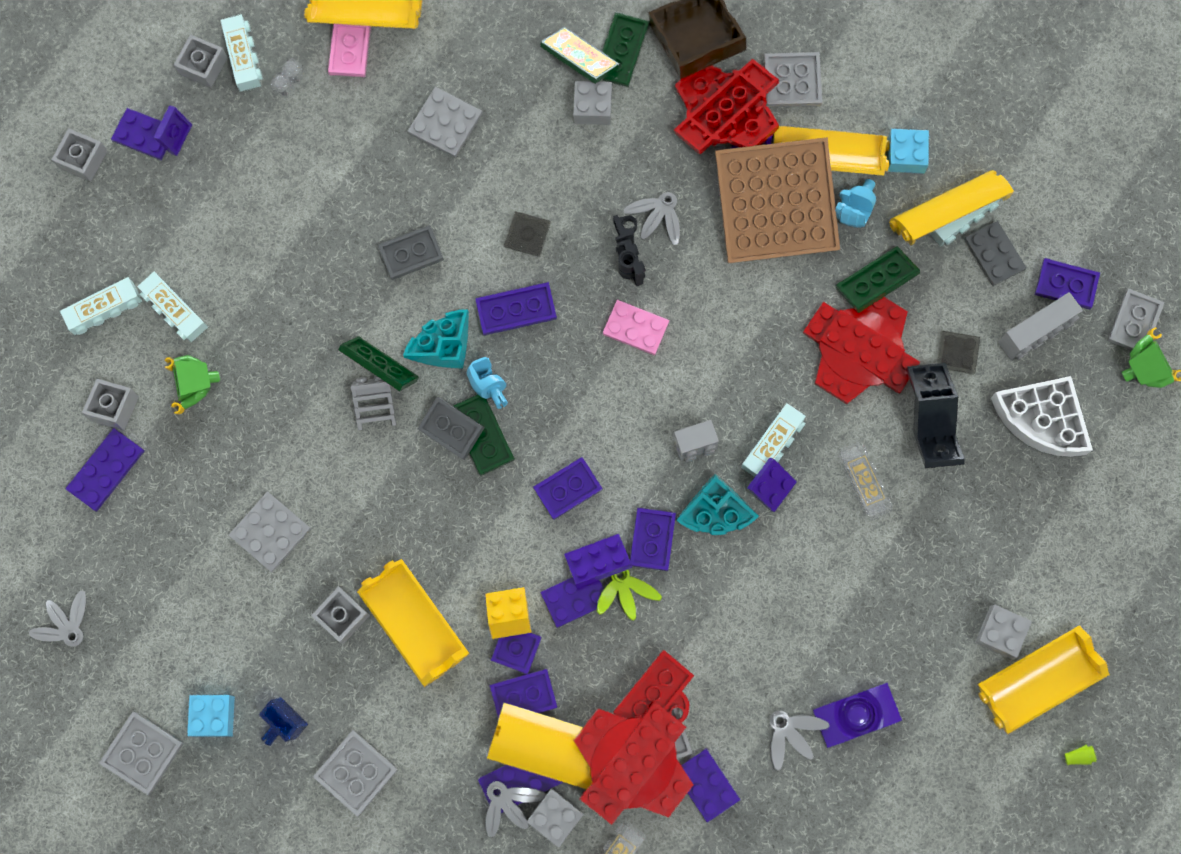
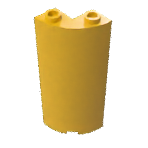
[305,0,422,29]
[773,126,890,175]
[889,170,1014,245]
[357,559,469,687]
[978,625,1109,734]
[487,703,592,789]

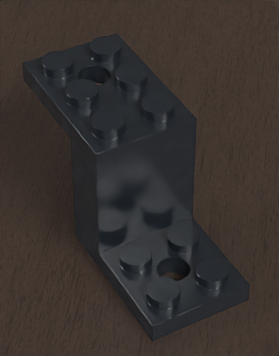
[907,363,965,468]

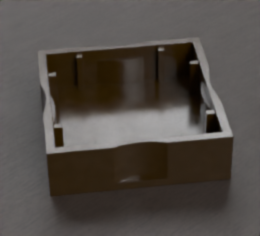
[648,0,746,79]

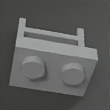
[351,376,396,430]

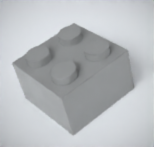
[174,34,228,88]
[574,81,612,125]
[51,128,108,182]
[82,379,139,431]
[673,420,719,462]
[311,586,370,644]
[975,604,1032,659]
[527,789,584,848]

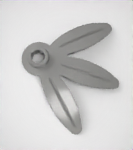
[624,192,680,245]
[29,591,86,647]
[770,710,829,771]
[486,781,546,837]

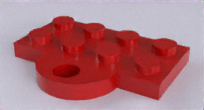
[613,650,695,723]

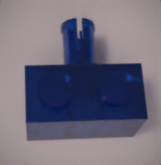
[259,697,308,746]

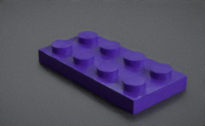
[475,282,557,336]
[65,428,145,512]
[478,765,563,813]

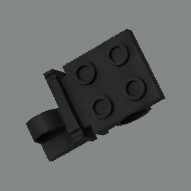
[613,214,646,287]

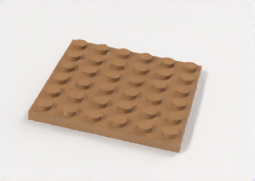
[715,137,840,263]

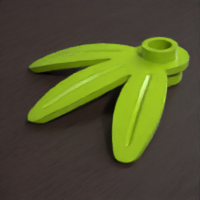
[597,570,662,621]

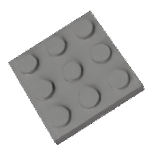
[764,52,822,107]
[408,87,483,158]
[229,491,311,573]
[99,711,184,795]
[313,730,399,817]

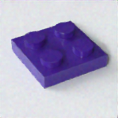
[154,105,192,156]
[747,458,797,512]
[491,633,542,674]

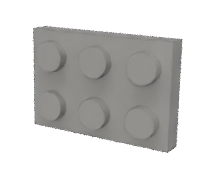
[1108,288,1165,350]

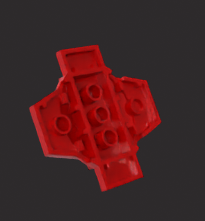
[674,59,779,155]
[803,297,920,404]
[573,701,693,825]

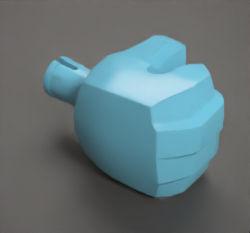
[835,179,876,228]
[467,357,508,409]

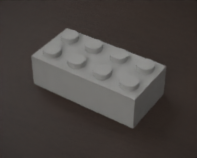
[998,292,1083,361]

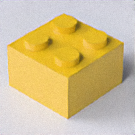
[485,587,531,639]

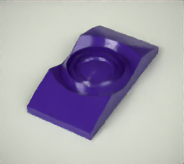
[813,683,902,748]

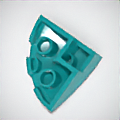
[403,309,469,369]
[676,474,759,535]

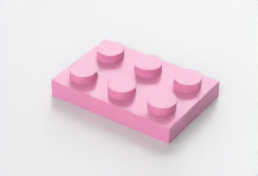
[328,24,371,77]
[603,300,669,355]

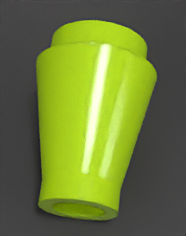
[1064,745,1097,765]

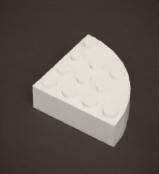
[991,376,1093,457]

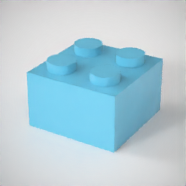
[887,129,929,173]
[187,695,235,737]

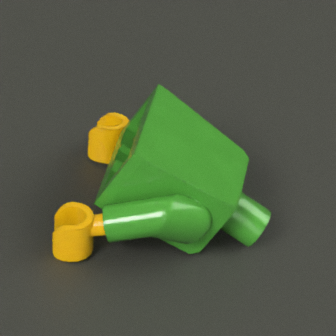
[1122,328,1181,388]
[165,355,220,415]

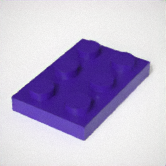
[111,108,167,160]
[1035,258,1100,310]
[533,457,603,520]
[630,508,676,571]
[564,534,632,588]
[540,577,604,628]
[490,669,558,719]
[681,748,740,823]

